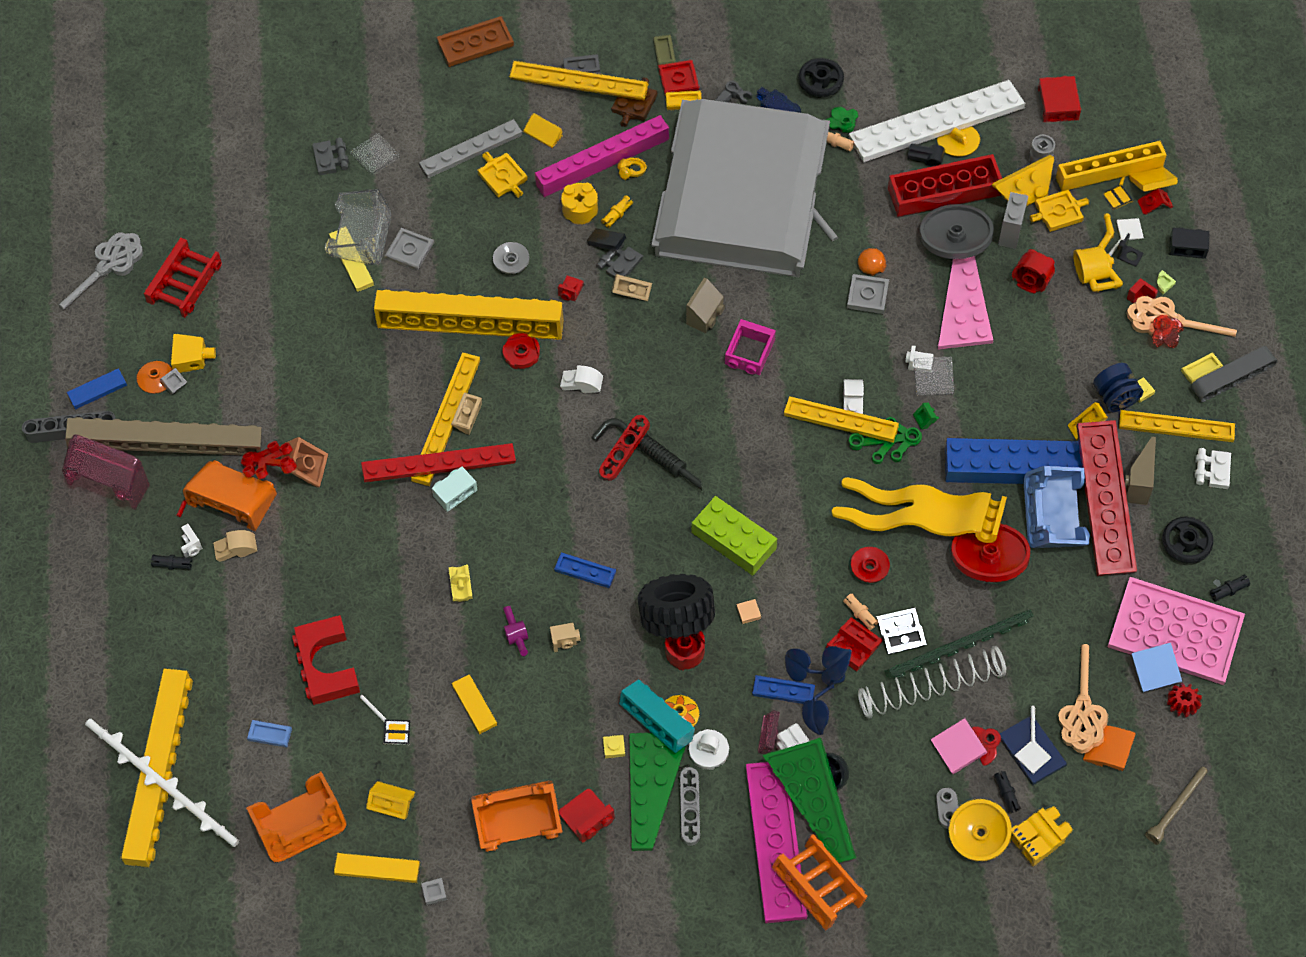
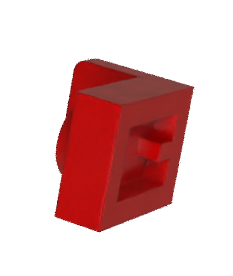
[558,275,584,301]

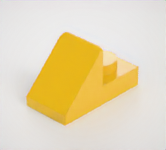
[1068,402,1108,440]

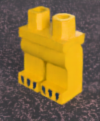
[1011,806,1073,866]

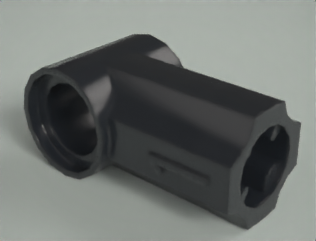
[907,143,945,167]

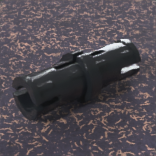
[151,554,193,570]
[1210,575,1250,602]
[994,771,1021,814]

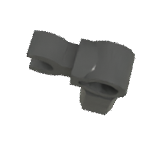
[714,81,753,105]

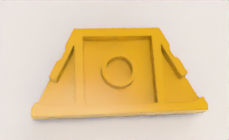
[992,155,1054,206]

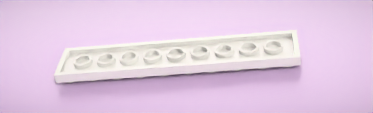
[849,80,1025,162]

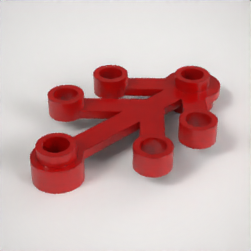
[241,441,297,479]

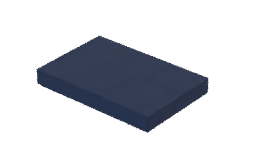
[1000,716,1067,785]

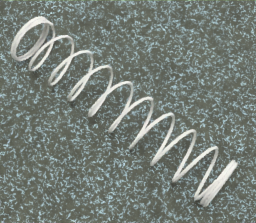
[858,646,1006,719]

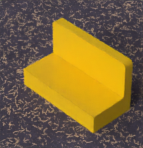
[366,782,415,820]

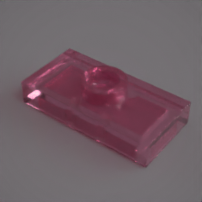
[758,710,780,754]

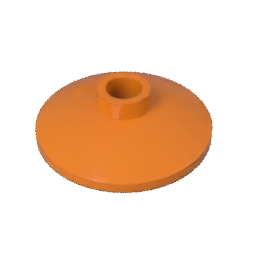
[137,361,173,394]

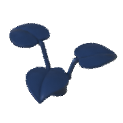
[785,646,852,735]

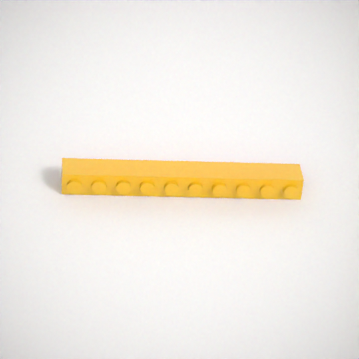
[121,669,193,867]

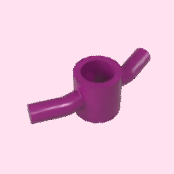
[503,606,528,656]

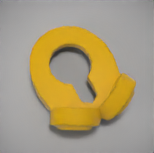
[617,158,647,180]

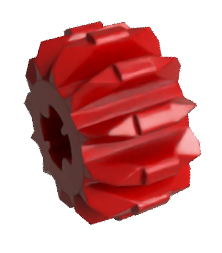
[1167,682,1202,718]

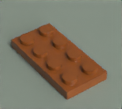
[437,16,514,67]

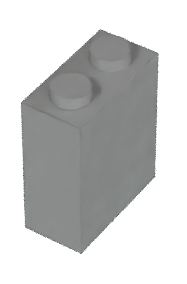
[998,192,1028,249]

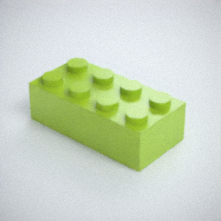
[692,496,777,576]

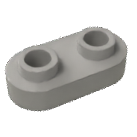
[936,788,958,829]

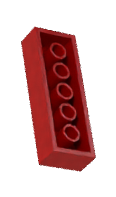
[888,154,1002,217]

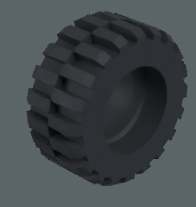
[637,574,715,639]

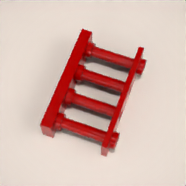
[144,237,222,318]

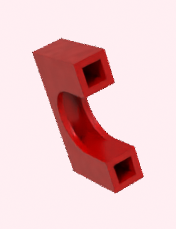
[292,615,360,705]

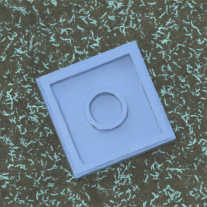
[1131,643,1182,692]

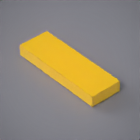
[452,674,497,734]

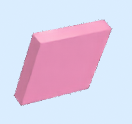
[931,718,987,774]

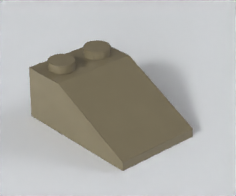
[1124,437,1156,505]

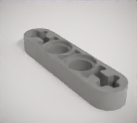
[680,767,700,846]

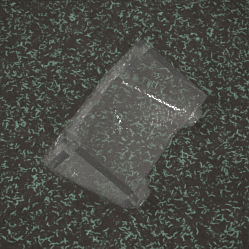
[325,189,391,265]

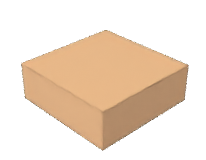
[736,599,761,624]

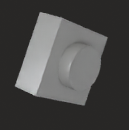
[160,368,187,395]
[421,878,447,905]

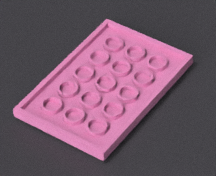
[1108,577,1245,685]

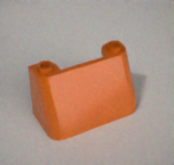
[183,460,277,531]
[247,772,346,862]
[471,781,562,851]

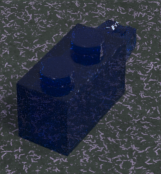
[757,87,801,113]

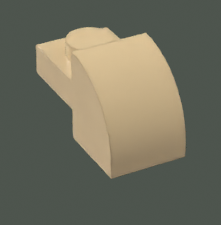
[213,530,257,562]

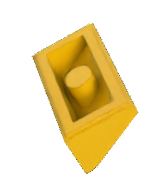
[523,113,562,148]

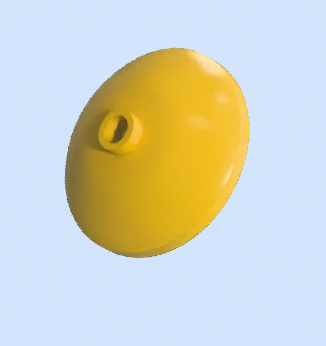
[949,799,1012,861]

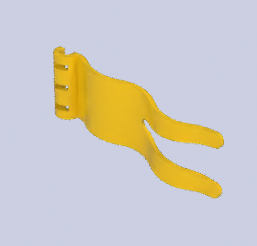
[832,477,1007,543]

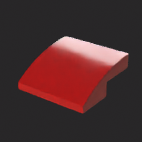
[825,617,883,671]

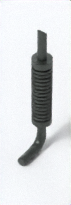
[591,418,702,491]

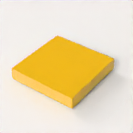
[1129,167,1178,192]

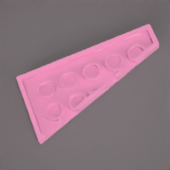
[938,256,993,350]

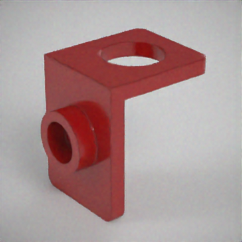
[1138,188,1173,215]

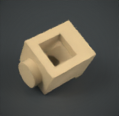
[550,623,580,652]

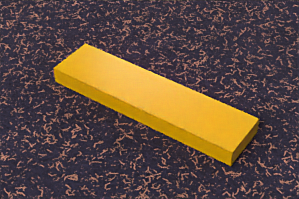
[334,853,420,883]

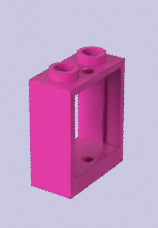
[725,319,776,375]

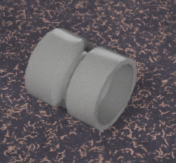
[1029,135,1055,164]

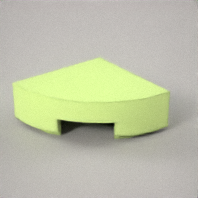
[1157,270,1176,295]

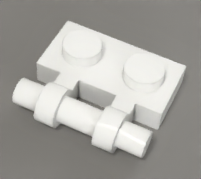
[1195,448,1231,489]

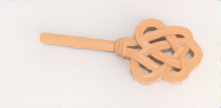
[1126,296,1237,339]
[1058,644,1108,754]

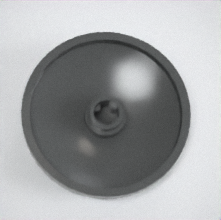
[920,204,993,259]

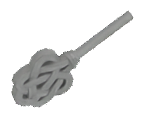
[59,233,143,310]

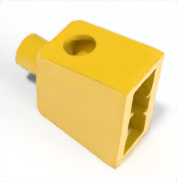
[171,334,216,373]

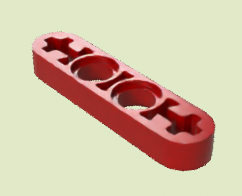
[599,415,650,481]

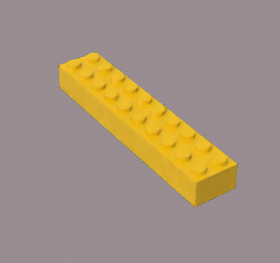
[374,290,564,340]

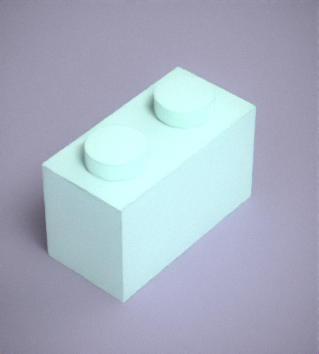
[432,467,477,512]

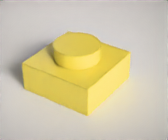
[1138,377,1155,403]
[603,735,625,758]

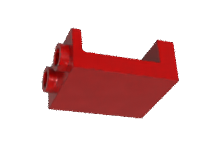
[1038,76,1081,122]

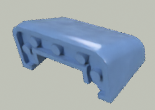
[1024,466,1090,548]

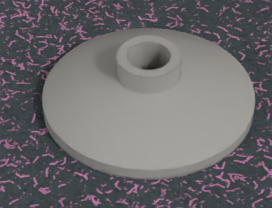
[493,242,529,274]

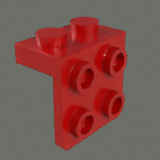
[559,789,615,843]

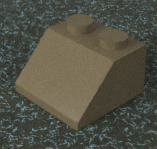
[686,278,725,333]

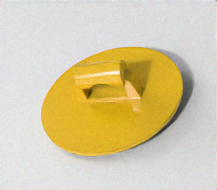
[937,126,980,156]

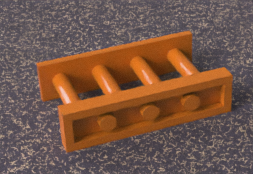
[772,834,867,931]

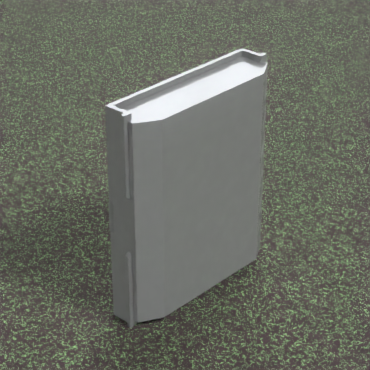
[651,99,830,277]

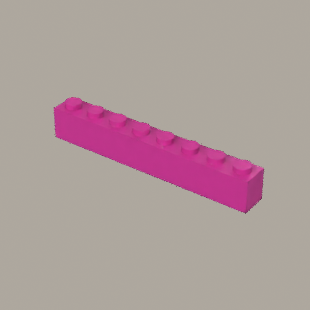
[535,115,669,197]

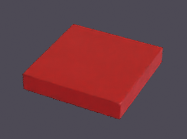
[658,60,699,96]

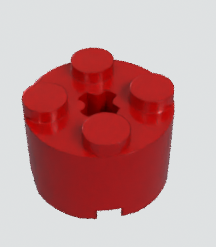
[1012,249,1055,293]
[665,630,705,670]

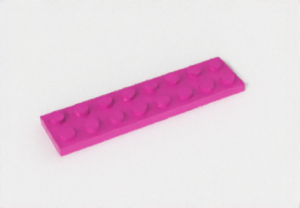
[746,762,807,923]

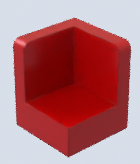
[1127,278,1158,304]

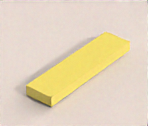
[329,227,374,292]

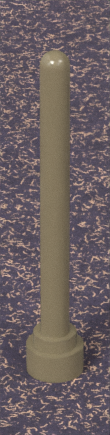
[1145,767,1207,845]

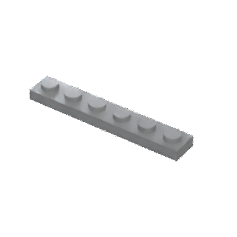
[419,119,522,178]

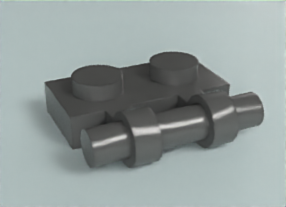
[313,138,349,176]
[596,243,643,279]

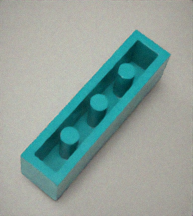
[619,679,695,753]

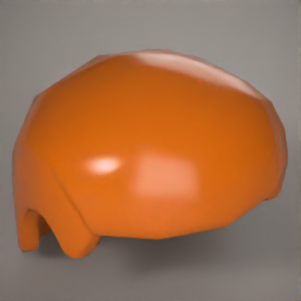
[857,248,887,276]

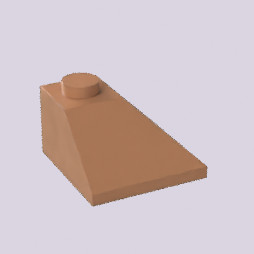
[281,437,328,487]

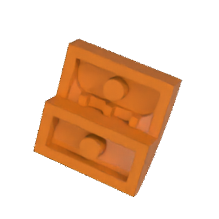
[1083,725,1136,771]

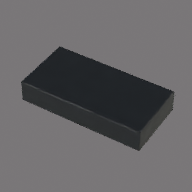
[587,228,626,251]

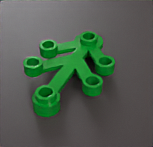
[848,417,922,464]

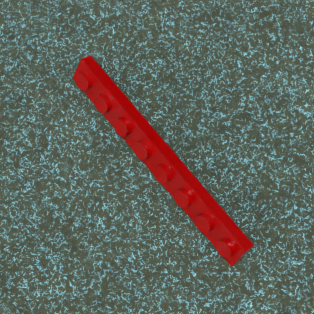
[361,443,516,483]

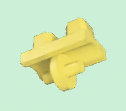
[449,565,473,602]

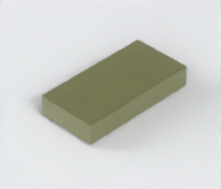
[653,35,676,65]

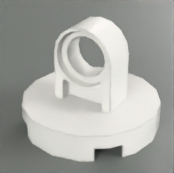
[689,730,729,770]

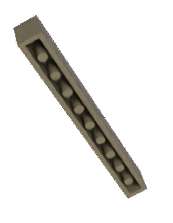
[65,417,262,455]

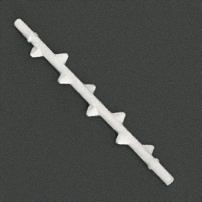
[85,719,239,847]

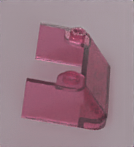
[62,434,150,510]

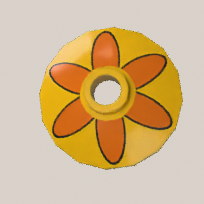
[665,695,699,727]

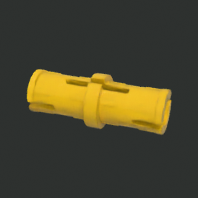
[601,195,633,228]

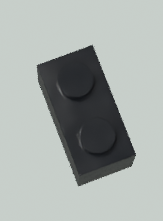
[1169,227,1209,259]

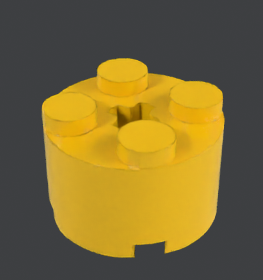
[561,183,598,224]

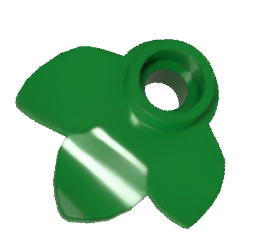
[825,107,858,133]

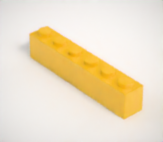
[1056,141,1167,191]

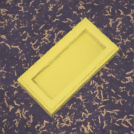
[1181,352,1223,384]

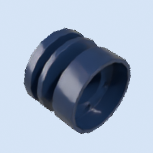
[1093,363,1144,412]

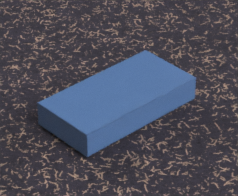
[247,720,292,748]

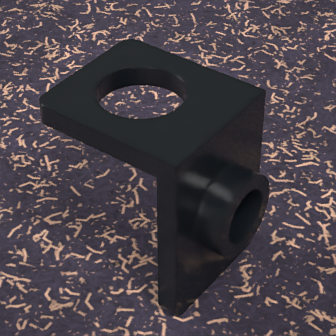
[1117,233,1143,267]

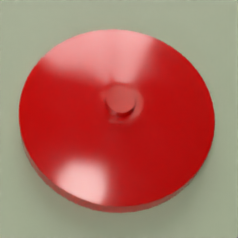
[951,523,1030,582]

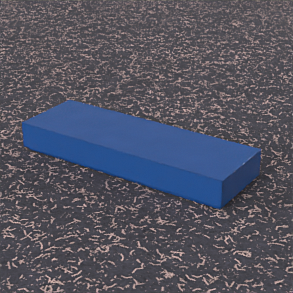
[67,368,127,410]
[554,552,616,589]
[752,675,815,704]

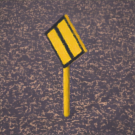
[1104,177,1133,210]

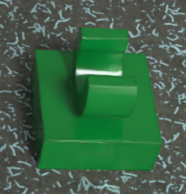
[913,403,939,429]

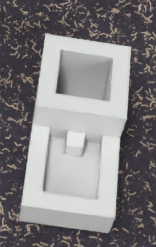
[560,366,603,393]
[843,379,864,414]

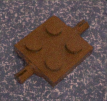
[611,77,658,127]

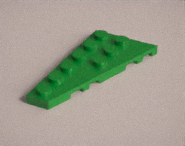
[630,733,686,851]
[762,738,856,863]

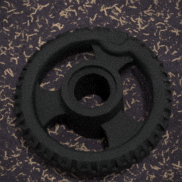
[799,58,844,97]
[1162,516,1214,564]

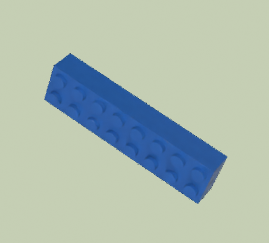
[945,438,1084,486]

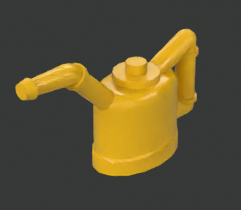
[1073,213,1123,292]

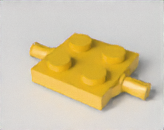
[478,152,528,198]
[1030,189,1089,232]

